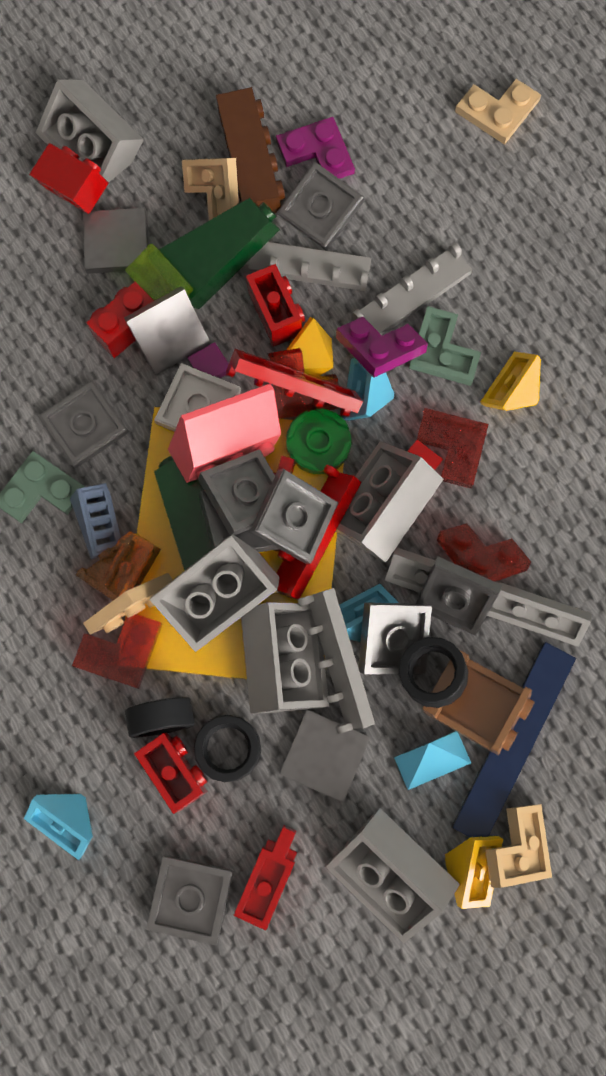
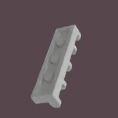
[242,242,372,291]
[351,242,472,335]
[298,588,375,734]

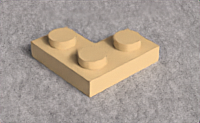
[455,79,541,145]
[182,158,239,221]
[83,573,172,635]
[486,804,552,888]

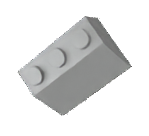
[35,79,144,182]
[336,441,444,563]
[149,534,279,652]
[241,602,329,714]
[326,808,460,943]

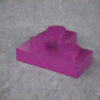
[276,117,355,179]
[336,317,428,378]

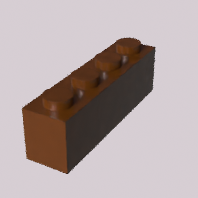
[216,87,285,213]

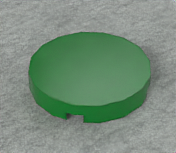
[286,408,352,474]

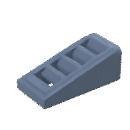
[70,483,124,559]

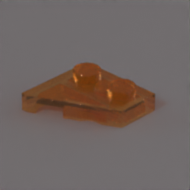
[76,531,161,601]

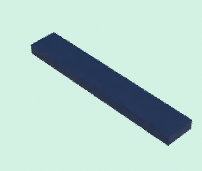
[451,642,576,837]

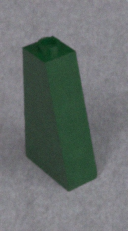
[148,198,280,309]
[154,456,212,570]

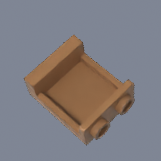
[422,650,535,756]

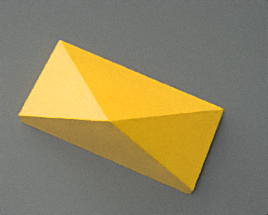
[277,317,333,377]
[480,352,541,411]
[445,836,503,909]

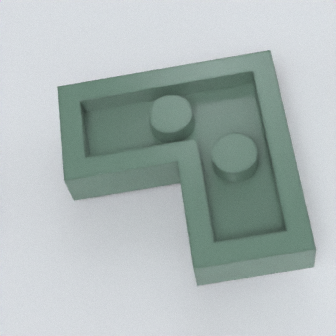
[409,306,481,386]
[0,451,85,523]

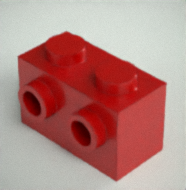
[29,143,109,214]
[246,264,305,347]
[86,281,154,359]
[134,733,208,814]

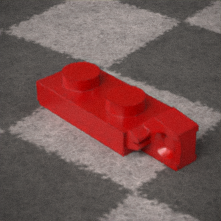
[233,825,297,931]

